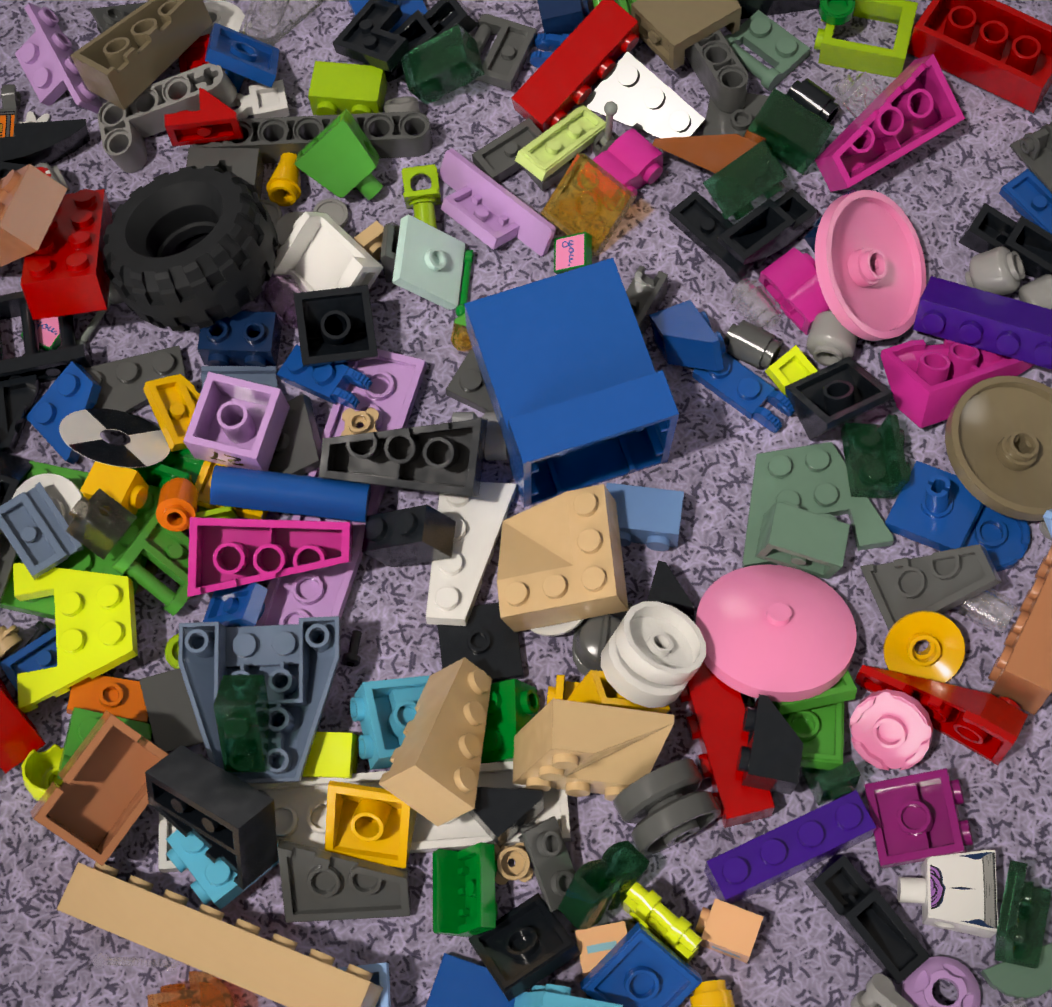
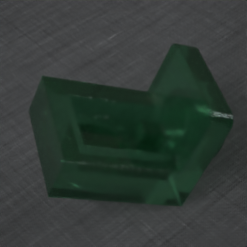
[801,760,861,806]

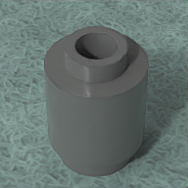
[724,320,782,369]

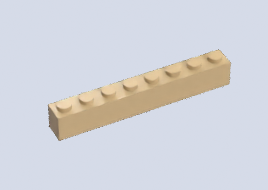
[56,862,383,1007]

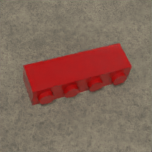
[511,0,639,133]
[679,661,775,828]

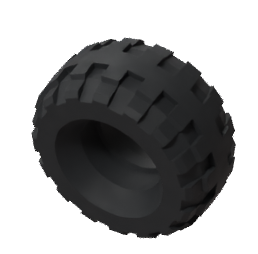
[103,166,278,331]

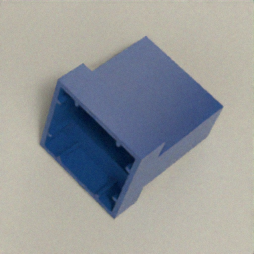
[464,258,679,507]

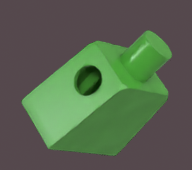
[294,109,383,200]

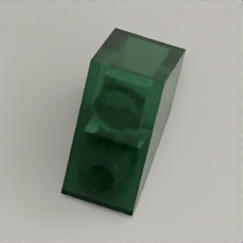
[213,675,269,772]

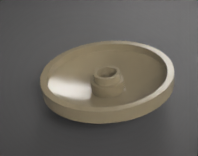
[945,376,1052,521]

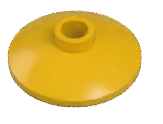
[883,611,965,683]

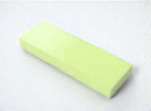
[515,104,606,181]

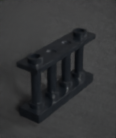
[0,291,93,383]

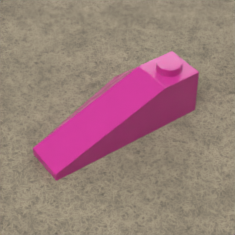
[880,339,1034,429]

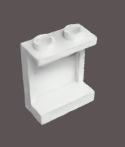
[273,212,383,292]

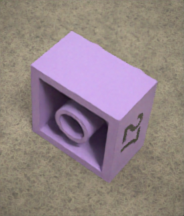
[183,372,290,471]

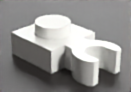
[228,79,290,119]

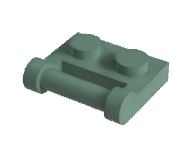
[724,10,810,91]

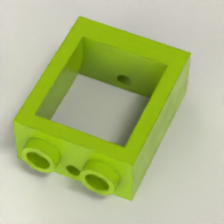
[814,0,918,78]

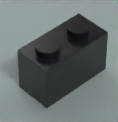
[362,504,456,567]

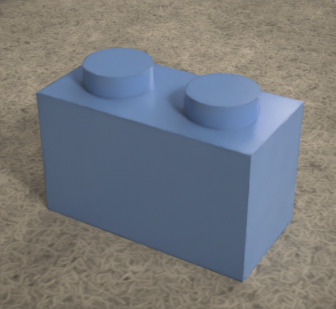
[606,483,684,551]

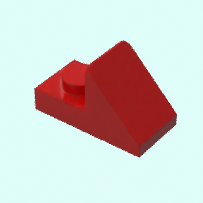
[164,88,243,147]

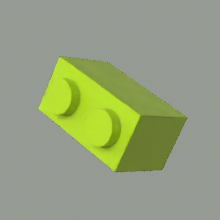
[308,61,387,115]

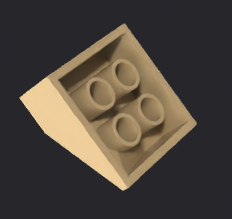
[497,484,629,632]
[513,698,674,801]

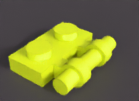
[623,882,703,963]

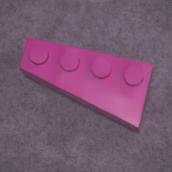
[815,54,965,192]
[187,517,353,597]

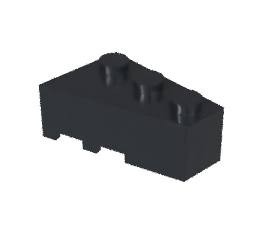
[145,745,278,890]

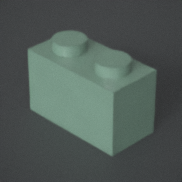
[755,501,850,580]

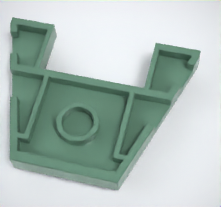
[742,442,894,567]

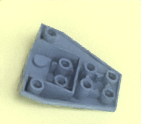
[178,616,340,784]

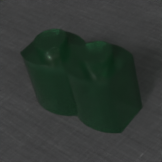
[558,841,649,930]

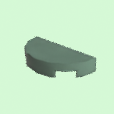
[980,943,1052,1000]

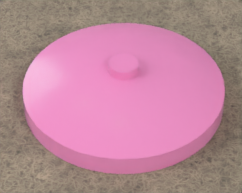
[815,190,926,341]
[695,564,857,702]

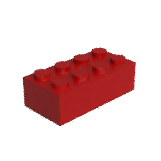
[908,0,1052,113]
[21,189,113,320]

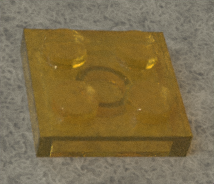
[541,153,637,256]

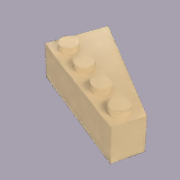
[378,657,492,826]

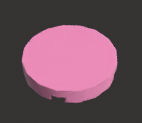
[849,689,933,771]

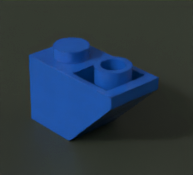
[649,300,726,372]

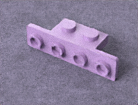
[15,3,102,114]
[438,148,556,256]

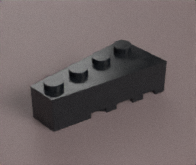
[318,418,488,497]

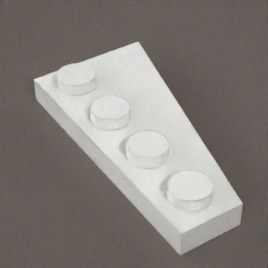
[426,482,517,626]

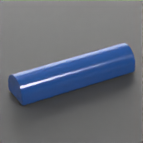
[210,465,371,522]

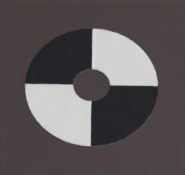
[59,408,170,468]

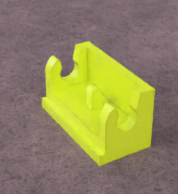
[302,732,359,779]

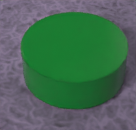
[819,0,855,25]

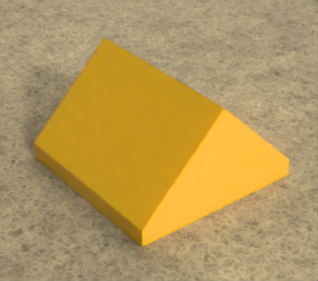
[325,780,417,869]

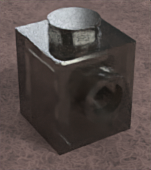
[66,488,137,560]

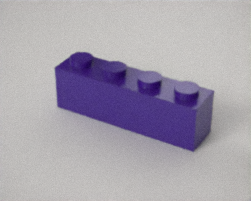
[913,276,1052,370]
[704,790,877,904]

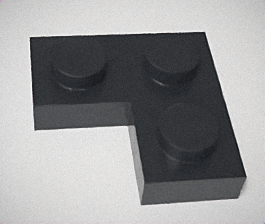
[333,0,410,72]

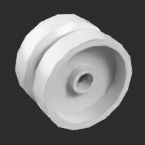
[601,601,706,708]

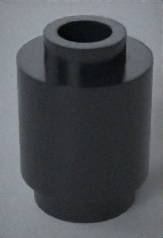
[785,78,840,129]

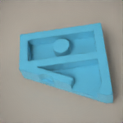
[514,984,623,1007]

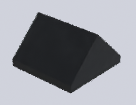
[293,285,378,367]
[785,357,893,440]

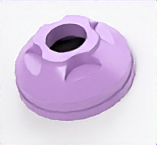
[901,956,981,1007]

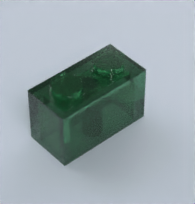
[401,24,485,104]
[743,88,834,175]

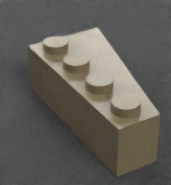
[70,0,213,110]

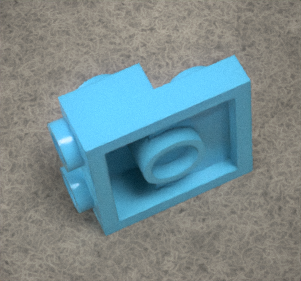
[350,675,431,770]
[166,830,279,909]

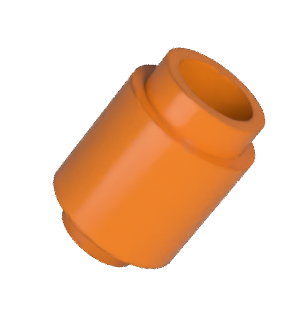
[156,478,199,532]

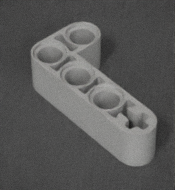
[98,63,237,173]

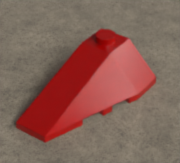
[854,665,1028,765]

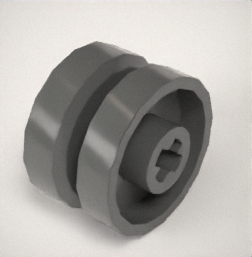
[613,758,721,856]

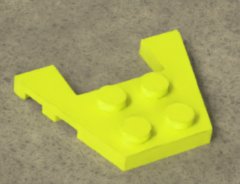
[13,563,138,713]

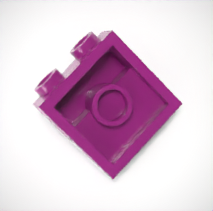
[864,768,973,868]

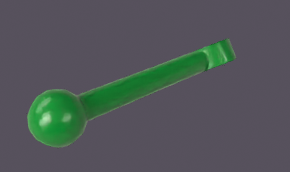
[455,250,474,317]

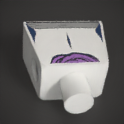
[897,850,998,938]

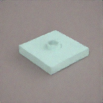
[392,214,465,310]

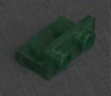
[703,140,788,221]
[840,414,911,499]
[995,860,1051,969]

